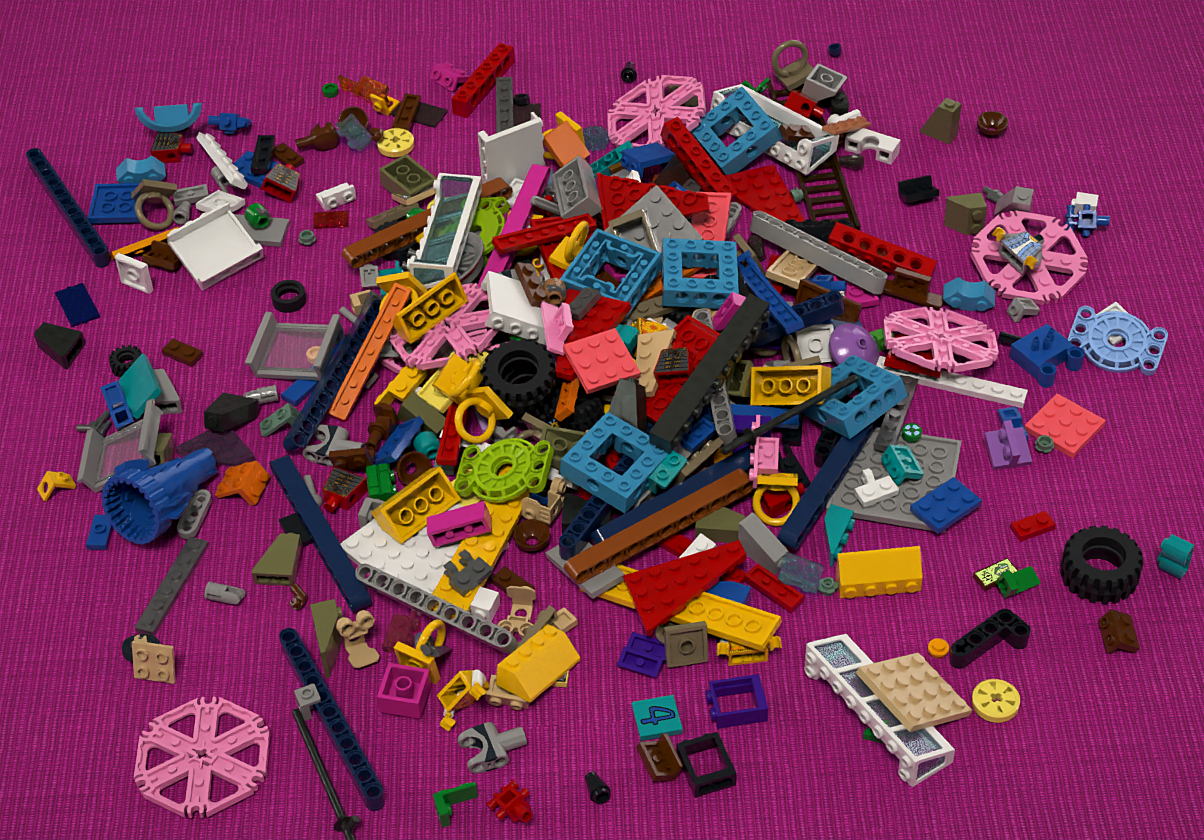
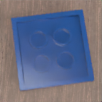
[87,183,145,224]

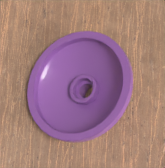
[829,323,879,365]

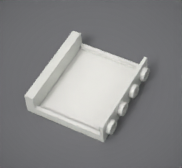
[478,112,545,185]
[167,202,263,291]
[481,271,558,345]

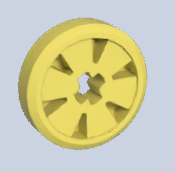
[377,128,414,157]
[972,679,1020,723]

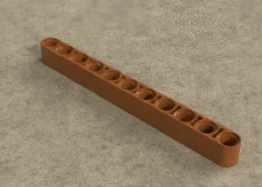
[341,177,513,268]
[564,468,754,584]

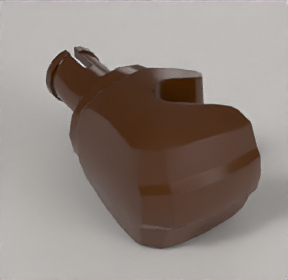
[295,122,339,150]
[365,403,398,451]

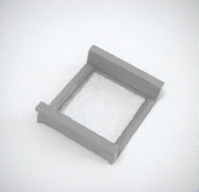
[245,312,342,381]
[77,398,163,493]

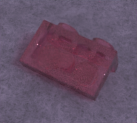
[382,610,420,653]

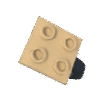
[122,634,176,684]

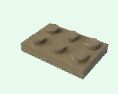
[669,437,724,488]

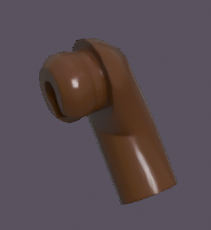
[369,128,384,143]
[289,583,307,610]

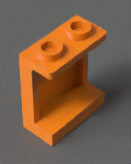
[542,120,590,168]

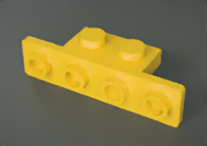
[374,365,428,405]

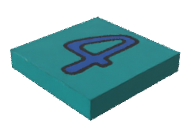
[631,695,683,741]

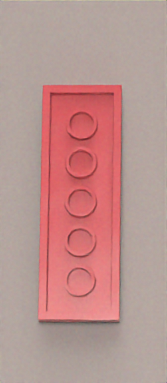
[688,192,732,279]

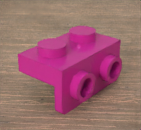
[430,62,470,92]

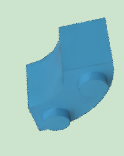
[116,156,166,183]
[943,277,995,311]

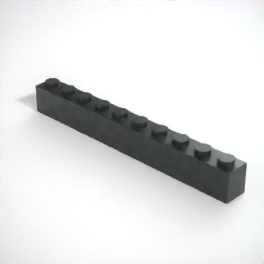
[649,294,771,453]

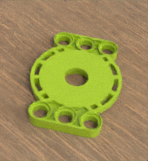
[444,197,510,272]
[454,438,554,503]

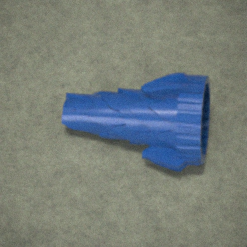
[101,448,219,544]

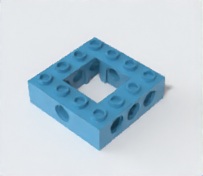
[691,86,783,175]
[560,229,662,319]
[661,238,739,309]
[802,355,908,439]
[560,412,669,513]

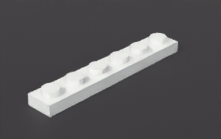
[196,132,248,190]

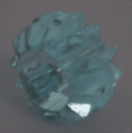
[583,125,609,152]

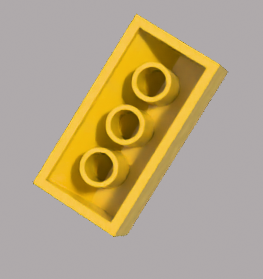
[392,272,468,344]
[750,365,831,406]
[371,466,461,544]
[836,546,923,598]
[496,624,580,703]

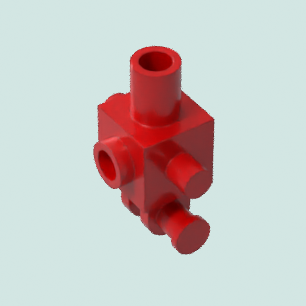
[485,779,533,823]

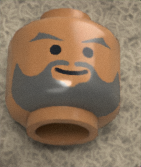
[543,278,567,305]

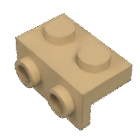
[485,674,529,710]

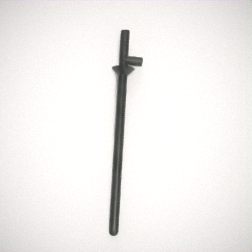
[721,375,858,455]
[292,708,360,840]

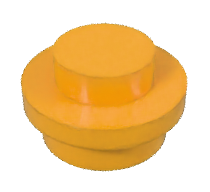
[928,638,949,659]

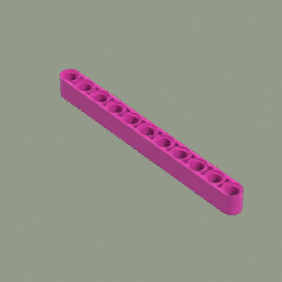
[477,164,551,309]

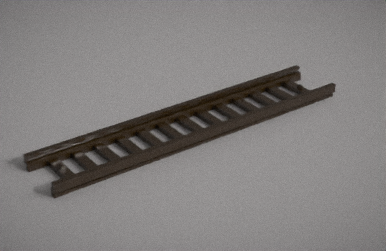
[766,78,861,231]

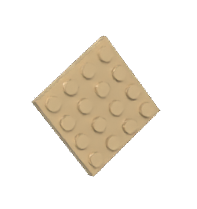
[856,653,972,732]

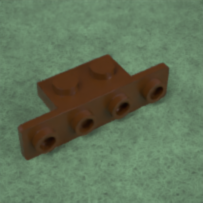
[883,267,945,309]

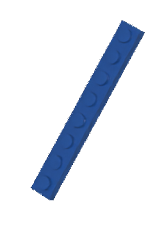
[738,264,805,334]

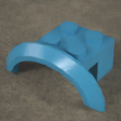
[134,103,202,132]

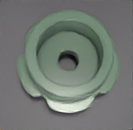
[790,187,804,204]
[298,230,316,246]
[1035,435,1054,453]
[818,577,838,596]

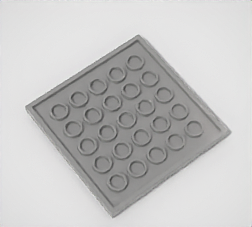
[826,427,962,533]

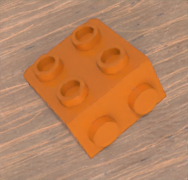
[215,460,270,506]

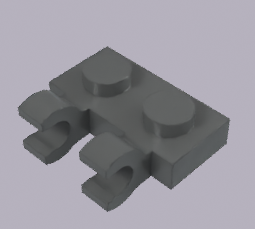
[443,549,493,597]

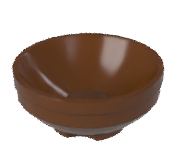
[338,106,369,137]
[977,111,1008,137]
[396,451,432,485]
[513,519,550,552]

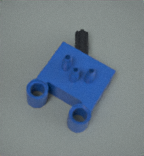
[998,324,1085,388]

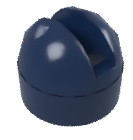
[828,43,842,57]

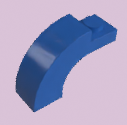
[100,380,135,431]

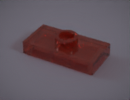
[313,211,349,229]

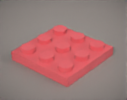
[562,328,641,394]
[1024,394,1106,458]

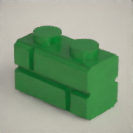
[365,463,397,502]

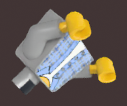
[992,227,1045,274]

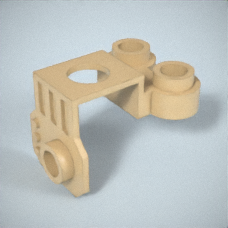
[522,477,567,524]
[498,586,536,639]
[336,610,380,668]

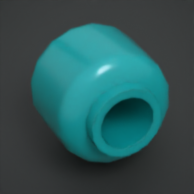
[413,431,440,460]

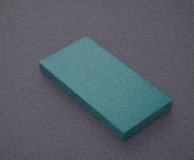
[119,353,162,419]

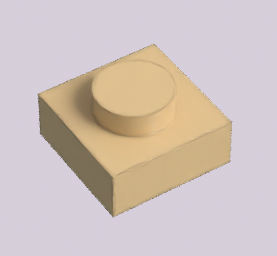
[552,607,578,633]

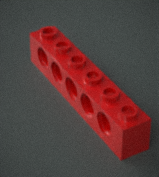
[451,43,515,118]
[660,117,738,202]
[827,222,937,277]

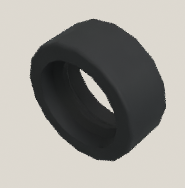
[271,280,306,313]

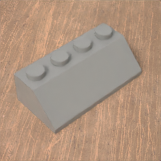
[552,155,602,219]

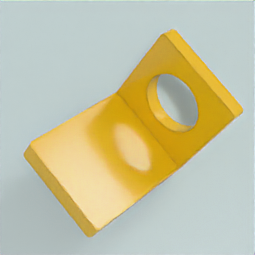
[370,93,400,116]
[37,471,76,501]

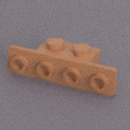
[822,116,871,144]

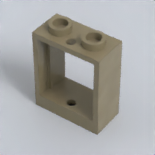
[608,209,659,252]

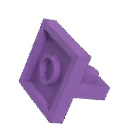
[984,420,1032,470]

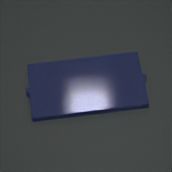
[55,283,100,327]

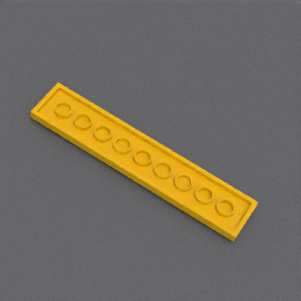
[432,463,540,620]
[579,564,782,651]

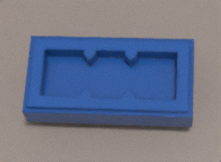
[86,514,113,550]

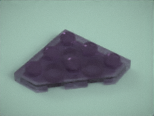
[175,428,255,467]

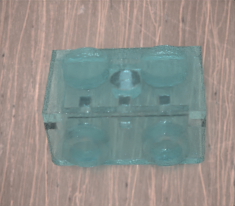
[335,114,373,152]
[778,552,824,593]

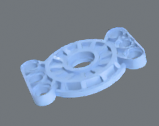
[1067,306,1168,376]

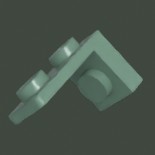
[259,403,300,438]

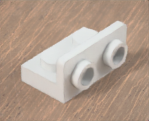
[316,182,356,211]

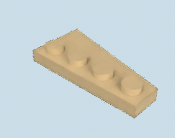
[635,329,677,397]

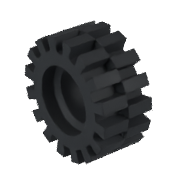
[109,345,142,378]

